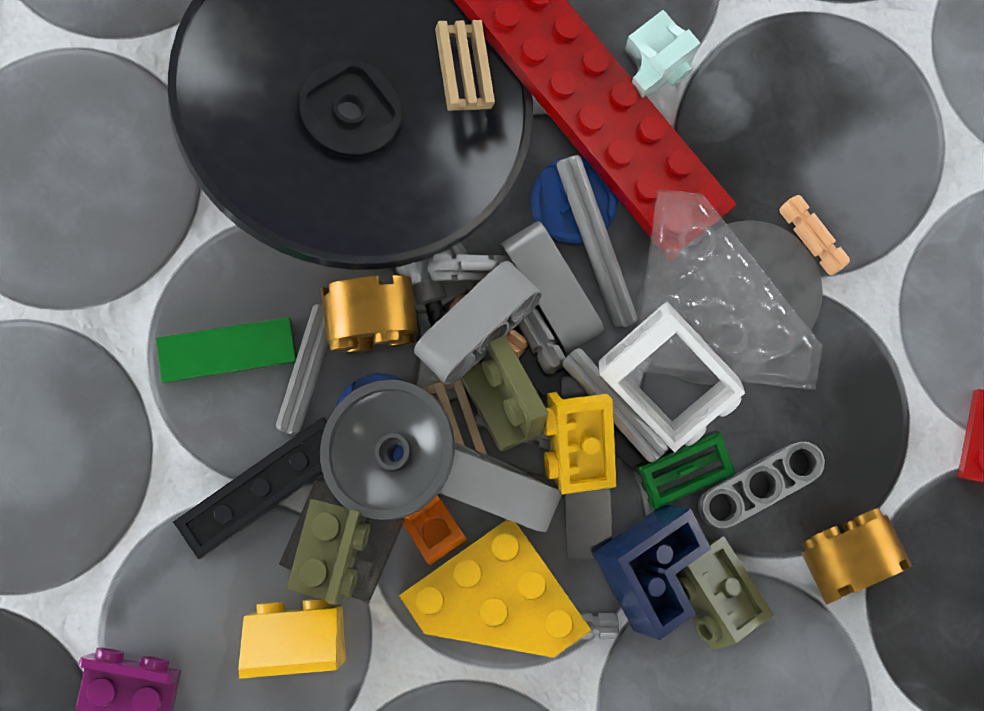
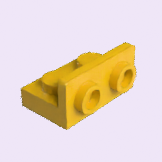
[543,392,616,494]

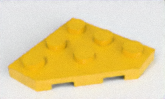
[399,519,592,658]

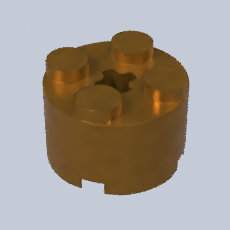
[320,275,418,354]
[801,507,913,605]

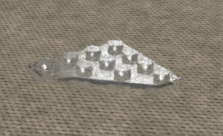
[635,189,823,390]

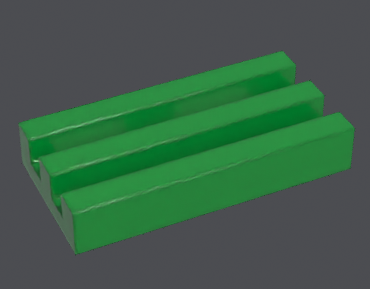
[634,430,736,510]

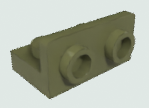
[461,335,548,451]
[286,499,370,605]
[675,536,774,650]

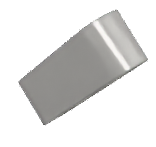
[499,221,605,354]
[414,261,542,386]
[696,442,825,528]
[439,443,562,532]

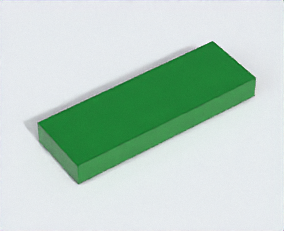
[155,317,297,383]

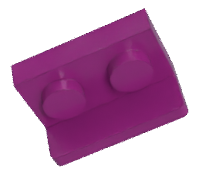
[75,647,181,711]

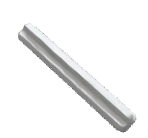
[557,155,638,328]

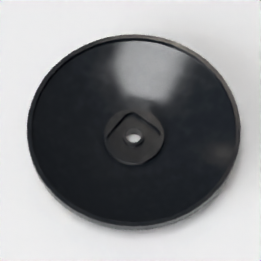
[168,0,533,270]

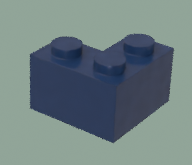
[593,505,711,640]

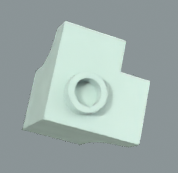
[624,10,700,98]

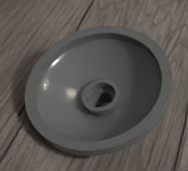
[320,380,455,520]

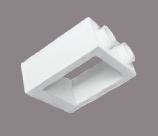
[598,301,745,452]

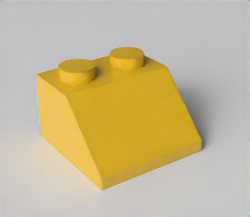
[238,598,346,679]

